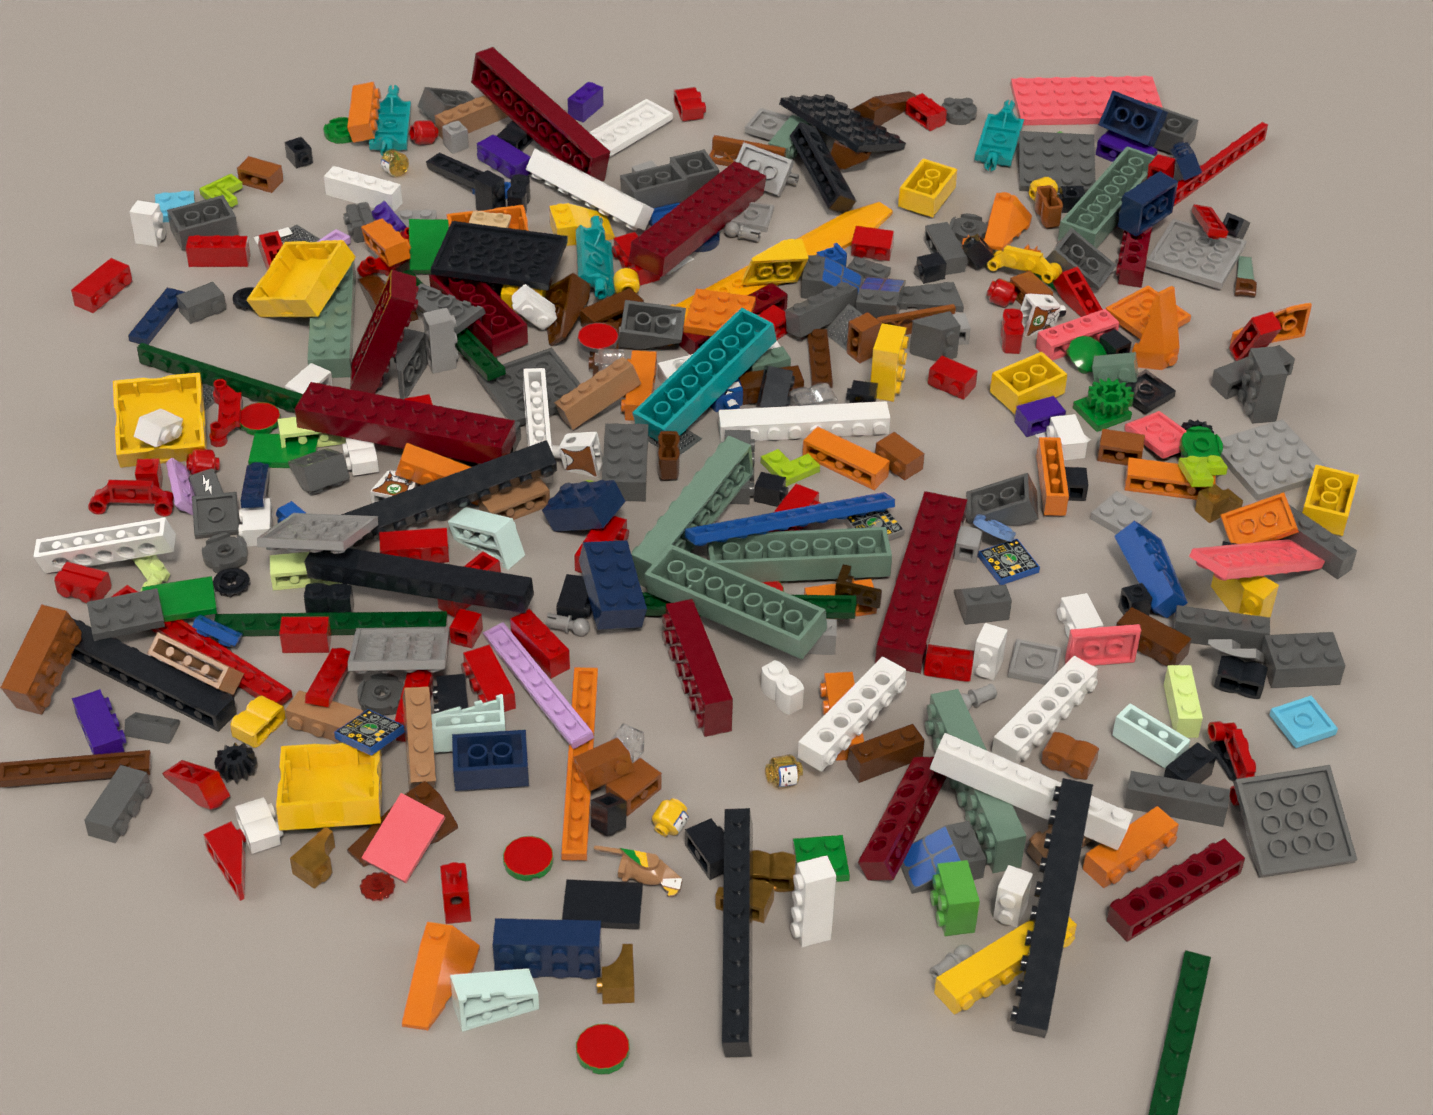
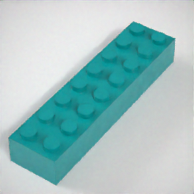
[632,308,777,441]

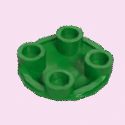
[1066,336,1107,374]

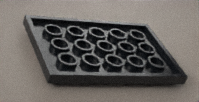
[779,94,906,153]
[430,221,568,290]

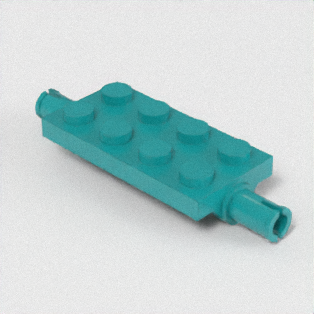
[369,85,411,158]
[974,100,1024,171]
[576,216,615,299]

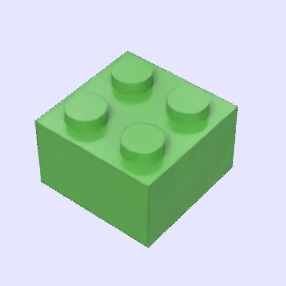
[930,860,980,936]

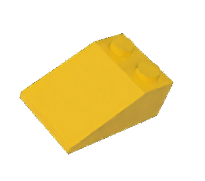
[549,203,615,246]
[741,239,809,285]
[1211,574,1279,617]

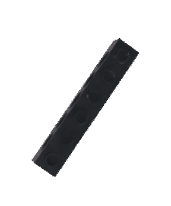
[790,122,857,214]

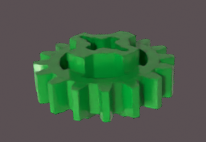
[1087,378,1134,415]

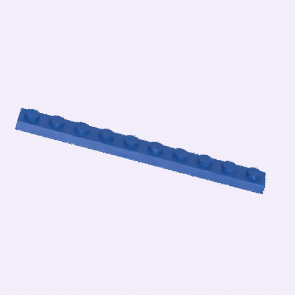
[685,492,895,546]

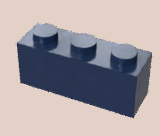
[1170,141,1202,181]

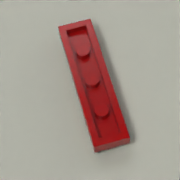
[1192,204,1228,240]
[305,648,350,707]

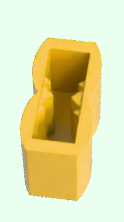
[230,695,286,748]

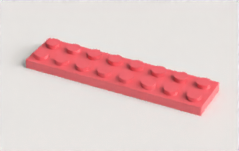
[1189,539,1325,581]

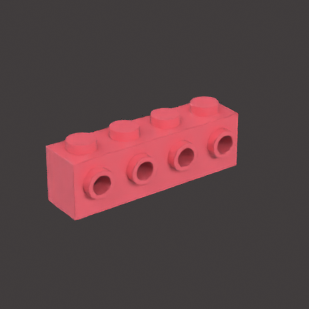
[1036,309,1119,361]

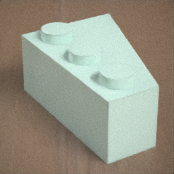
[431,694,506,753]

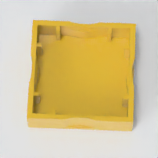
[246,240,356,317]
[113,373,207,468]
[276,742,382,831]

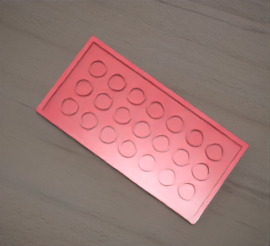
[1010,75,1163,125]

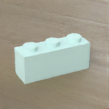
[1112,703,1190,769]

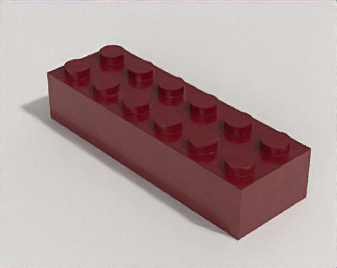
[350,270,419,394]
[429,274,528,357]
[662,599,733,737]

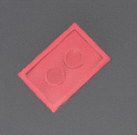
[1125,411,1186,459]
[1065,624,1141,666]
[362,793,445,883]

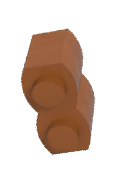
[1034,185,1063,228]
[1041,732,1099,780]

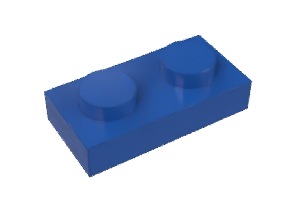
[192,615,243,647]

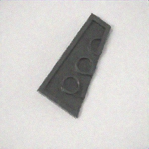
[900,282,964,312]
[416,283,486,335]

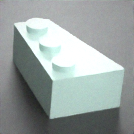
[448,507,525,570]
[450,968,539,1032]

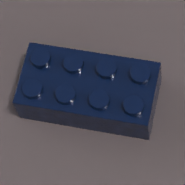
[579,540,647,630]
[492,918,602,979]

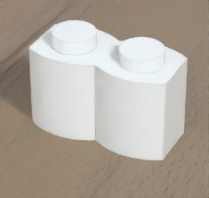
[342,437,379,476]
[761,660,804,715]
[235,797,283,854]

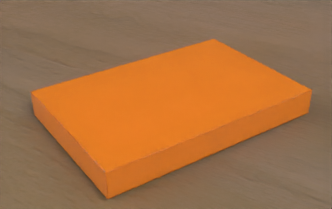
[1220,492,1299,544]

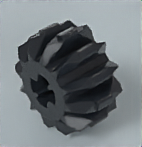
[214,742,257,783]

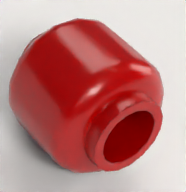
[409,120,438,145]
[986,278,1018,308]
[186,449,220,475]

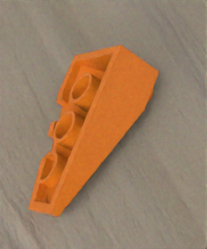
[984,192,1032,251]
[1132,286,1180,370]
[1230,303,1312,345]
[402,922,480,1031]

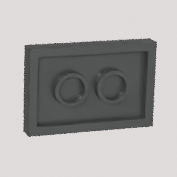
[87,588,165,641]

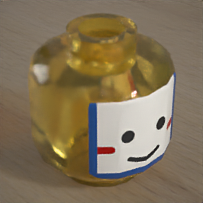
[381,149,409,177]
[765,754,803,788]

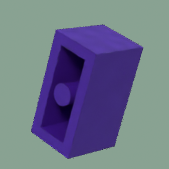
[568,81,604,123]
[1014,396,1066,437]

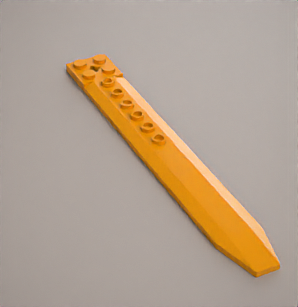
[668,202,893,346]

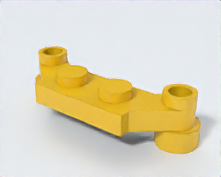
[987,245,1062,283]

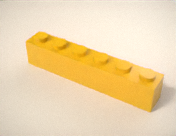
[934,917,1077,1015]

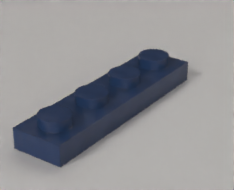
[128,287,185,345]
[240,462,270,508]

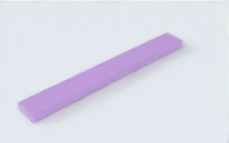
[483,622,594,749]

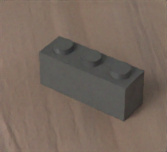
[924,222,968,275]
[84,765,151,843]

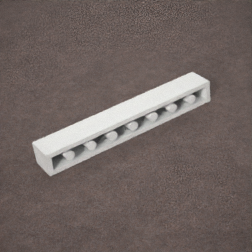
[526,149,654,231]
[718,401,890,442]
[930,733,1133,850]

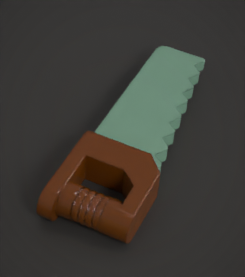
[1234,256,1257,297]

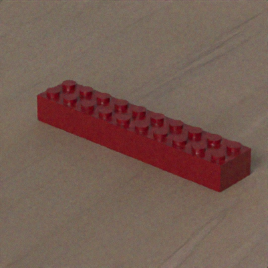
[471,47,611,182]
[629,161,767,277]
[295,382,516,464]
[875,491,968,674]

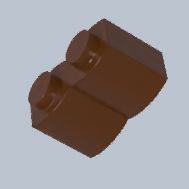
[658,431,680,480]

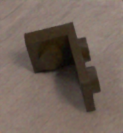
[835,564,882,608]

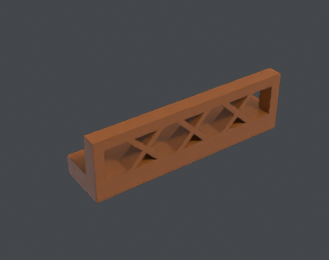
[709,135,786,166]
[877,304,956,335]

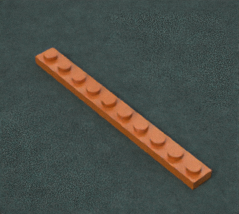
[561,667,598,861]

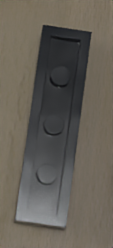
[426,152,483,189]

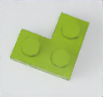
[199,174,243,207]
[760,449,820,487]
[1178,455,1228,487]

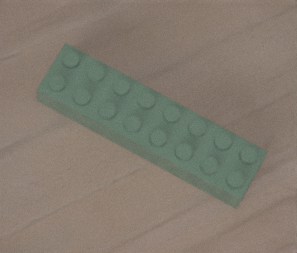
[1058,146,1156,248]
[307,261,356,378]
[631,436,753,588]
[707,527,892,582]
[644,544,827,659]
[925,689,1027,873]

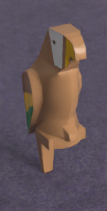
[594,845,683,897]

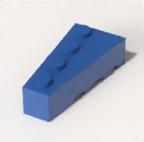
[1114,520,1188,618]

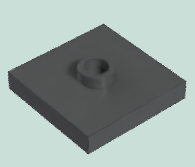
[192,492,240,539]

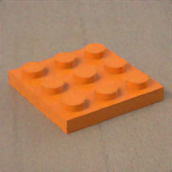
[1105,285,1191,339]
[683,289,756,336]

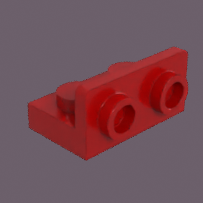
[924,644,975,682]

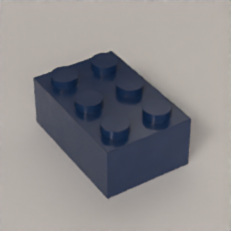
[1098,90,1168,147]
[1118,171,1178,237]
[542,480,626,532]
[452,730,529,791]

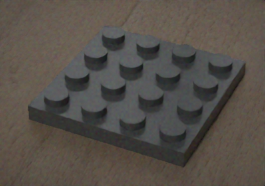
[1019,131,1096,193]
[477,347,581,425]
[1233,765,1358,878]

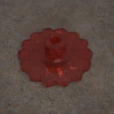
[360,872,396,901]

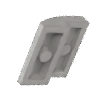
[1208,639,1264,663]

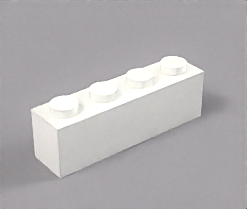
[324,166,402,212]
[790,856,836,947]

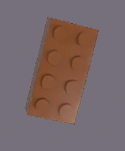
[0,604,82,715]

